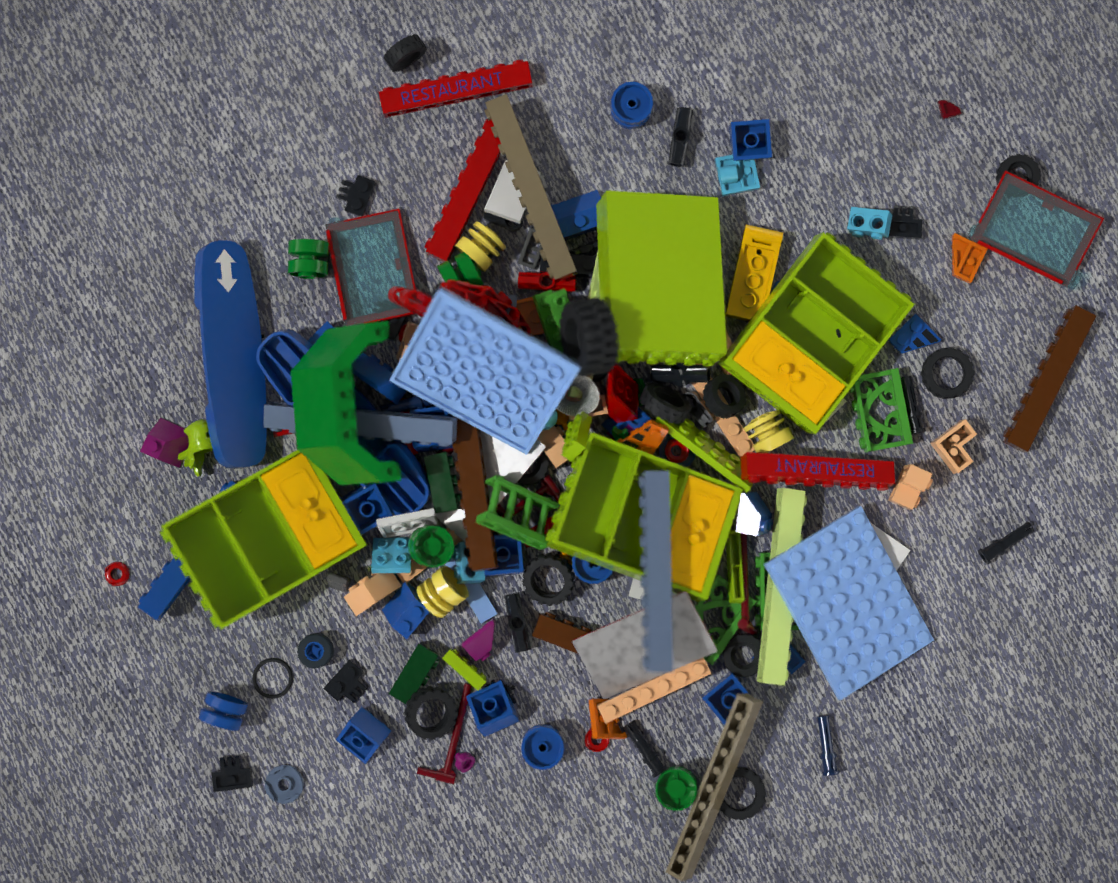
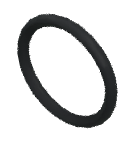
[252,658,293,699]

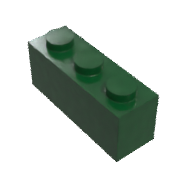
[424,452,463,514]
[388,642,440,704]

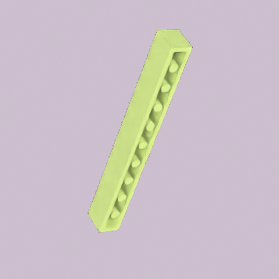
[757,488,807,685]

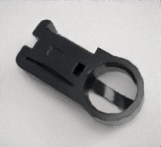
[483,212,523,232]
[683,391,716,429]

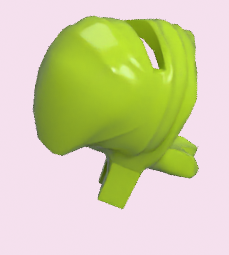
[178,419,213,477]

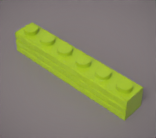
[726,530,745,604]

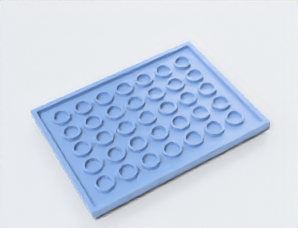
[389,287,581,455]
[764,506,934,700]

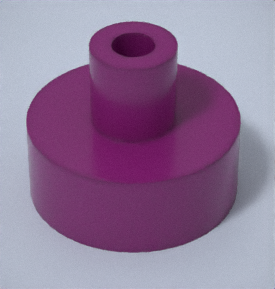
[455,752,475,773]

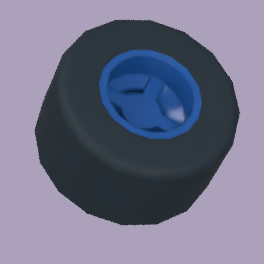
[297,633,334,669]

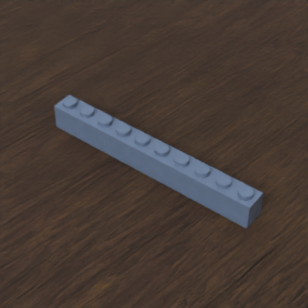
[264,401,457,447]
[639,471,673,672]

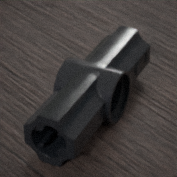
[668,107,693,167]
[651,363,711,386]
[503,592,531,653]

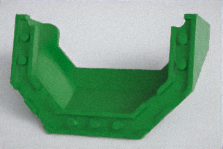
[291,321,401,485]

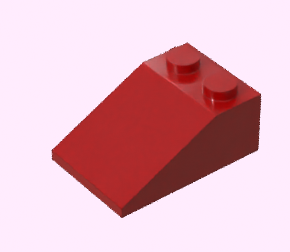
[607,364,639,423]

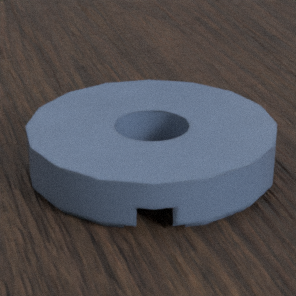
[265,765,304,804]

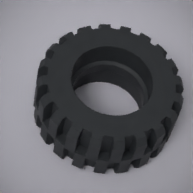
[559,297,619,376]

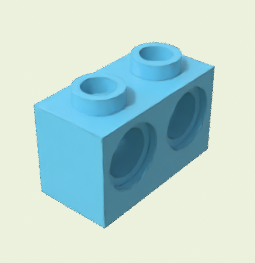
[847,207,892,240]
[452,542,485,584]

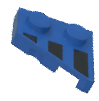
[888,314,941,354]

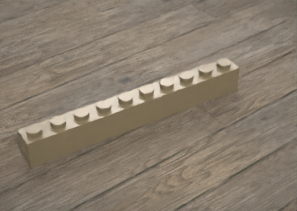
[484,94,578,283]
[666,693,763,882]

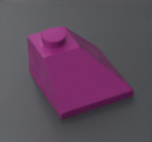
[140,418,189,468]
[461,619,496,662]

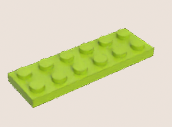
[655,416,753,493]

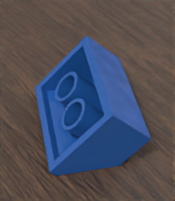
[551,190,601,241]
[351,353,407,404]

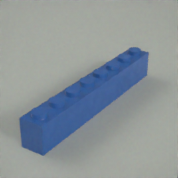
[138,481,236,621]

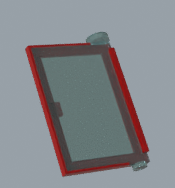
[968,171,1104,290]
[325,209,416,326]

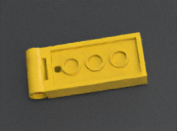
[725,224,783,321]

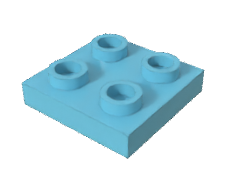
[715,155,760,196]
[371,537,411,573]

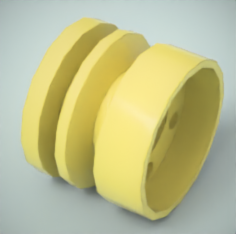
[455,221,506,272]
[743,409,794,453]
[417,566,469,618]

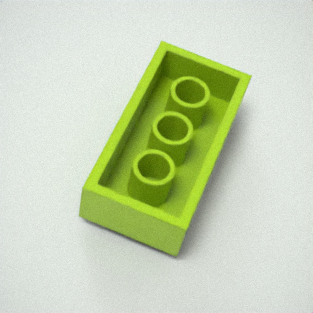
[562,411,592,462]
[442,648,487,691]

